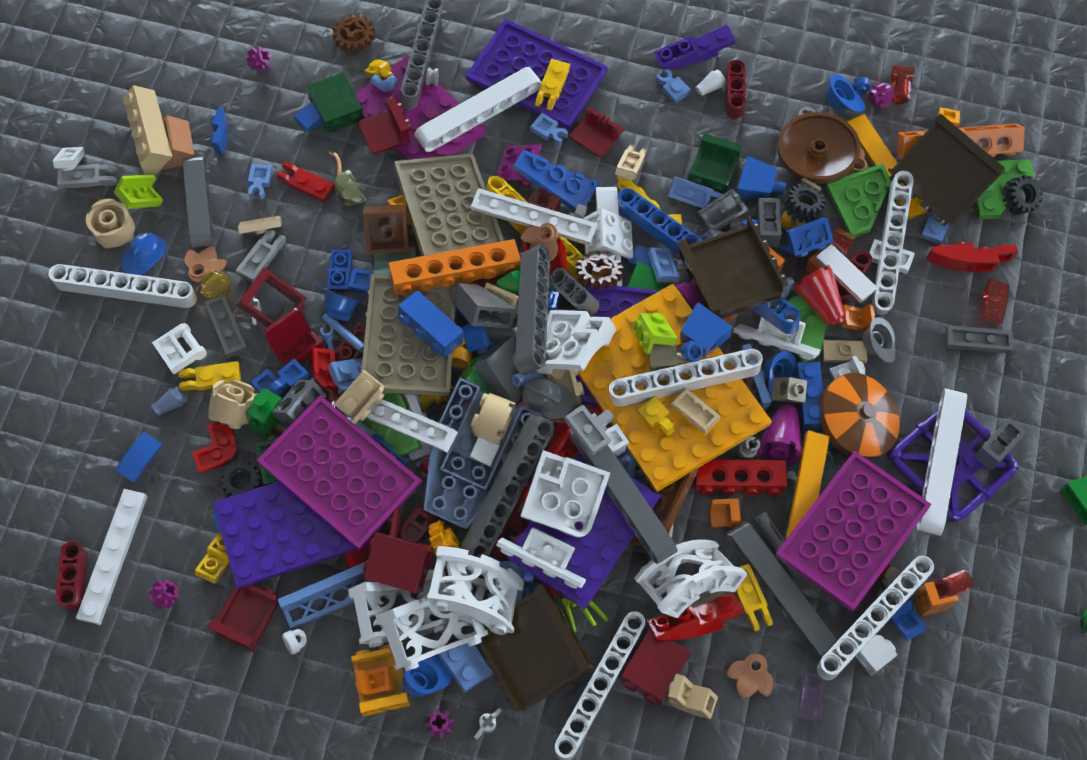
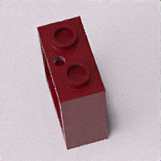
[236,267,306,328]

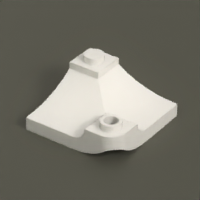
[536,310,616,374]
[520,451,610,538]

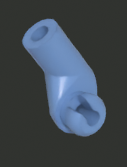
[370,75,398,92]

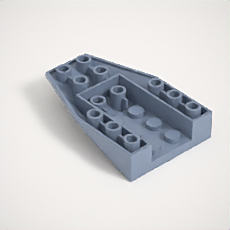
[424,378,542,529]

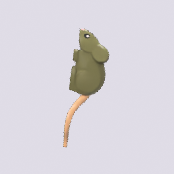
[329,151,367,206]

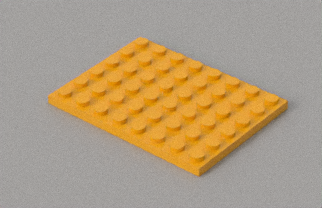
[578,284,772,492]

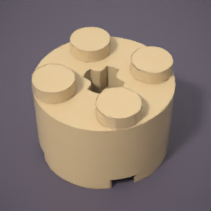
[86,199,135,249]
[208,380,257,429]
[471,393,516,445]

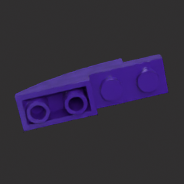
[654,24,736,69]

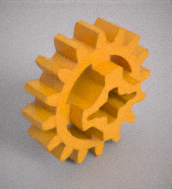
[429,520,461,568]

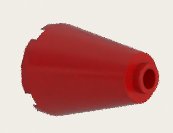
[792,264,846,327]

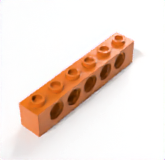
[897,124,1025,159]
[389,239,521,296]

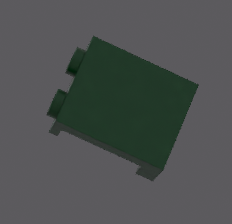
[306,72,364,133]
[687,133,743,194]

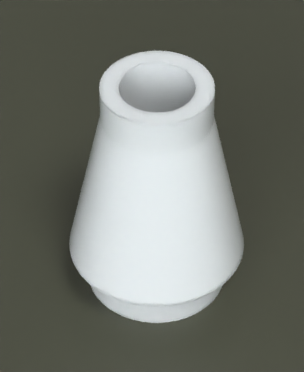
[695,69,726,97]

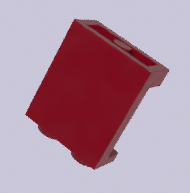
[363,532,434,593]
[208,581,279,651]
[620,629,691,705]

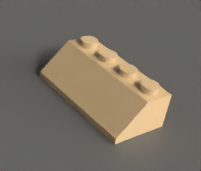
[123,85,172,176]

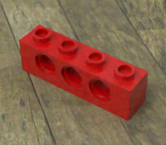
[694,459,787,496]

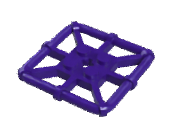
[889,409,1019,523]

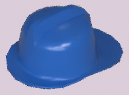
[826,74,865,112]
[121,233,167,275]
[315,285,363,321]
[763,351,796,403]
[402,655,452,697]

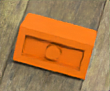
[913,582,959,617]

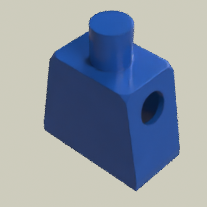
[736,156,786,202]
[679,302,732,357]

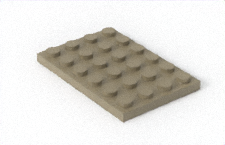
[393,153,504,256]
[361,274,457,397]

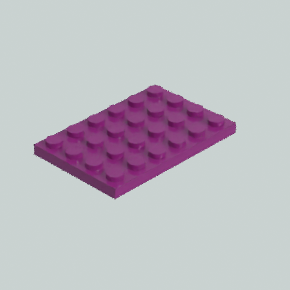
[355,55,486,160]
[257,395,422,550]
[775,451,932,612]

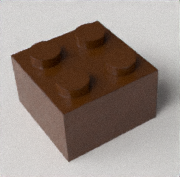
[363,204,410,255]

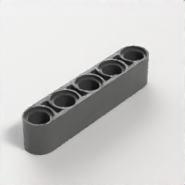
[183,156,214,248]

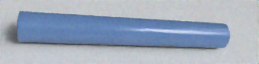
[322,313,364,353]

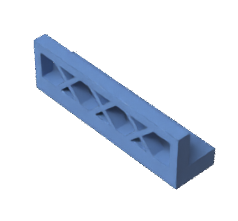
[278,562,373,630]

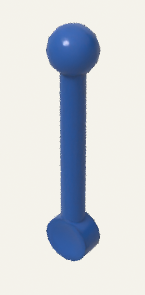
[373,434,408,466]

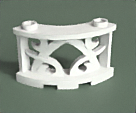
[634,540,748,618]
[427,546,524,635]
[348,570,451,647]
[375,581,488,671]

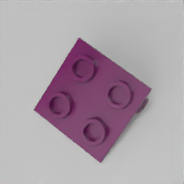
[496,145,541,187]

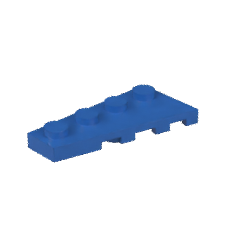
[512,150,600,212]

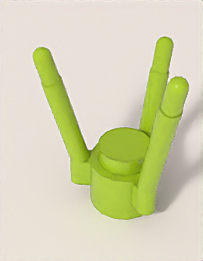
[561,597,608,633]

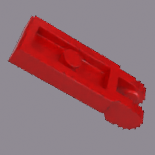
[276,161,335,203]

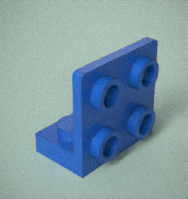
[779,217,834,258]

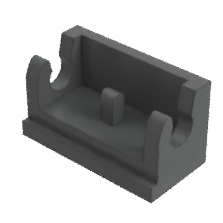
[698,189,748,231]

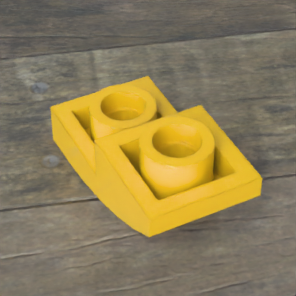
[195,533,229,584]

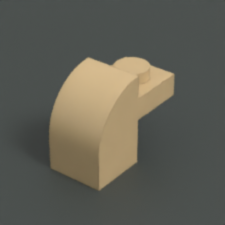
[668,674,718,719]

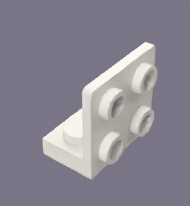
[584,208,633,259]

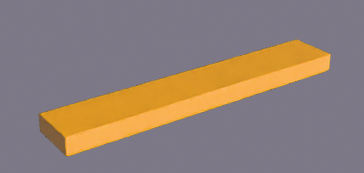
[847,114,926,220]
[782,431,830,562]

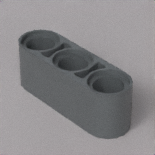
[549,268,599,316]

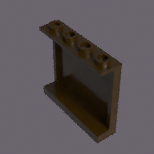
[888,113,1005,227]
[678,217,788,319]
[471,584,594,712]

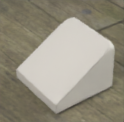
[470,437,499,466]

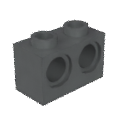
[755,198,781,247]
[272,380,326,428]
[974,417,1027,471]

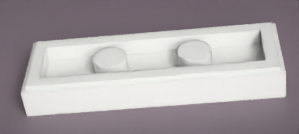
[815,244,877,303]

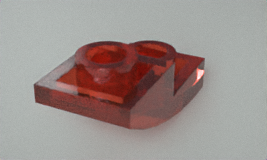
[979,278,1009,325]

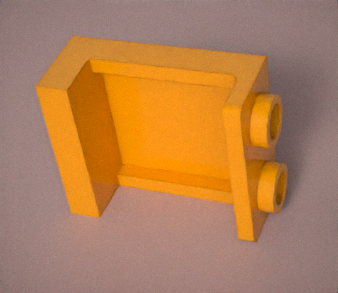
[351,644,410,717]

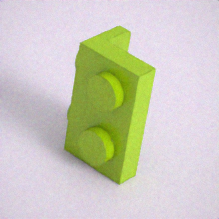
[114,174,163,209]
[633,313,678,354]

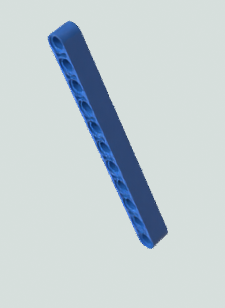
[618,188,801,334]

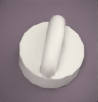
[282,629,307,655]

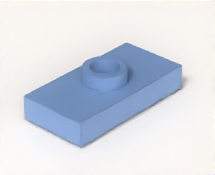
[648,248,680,283]

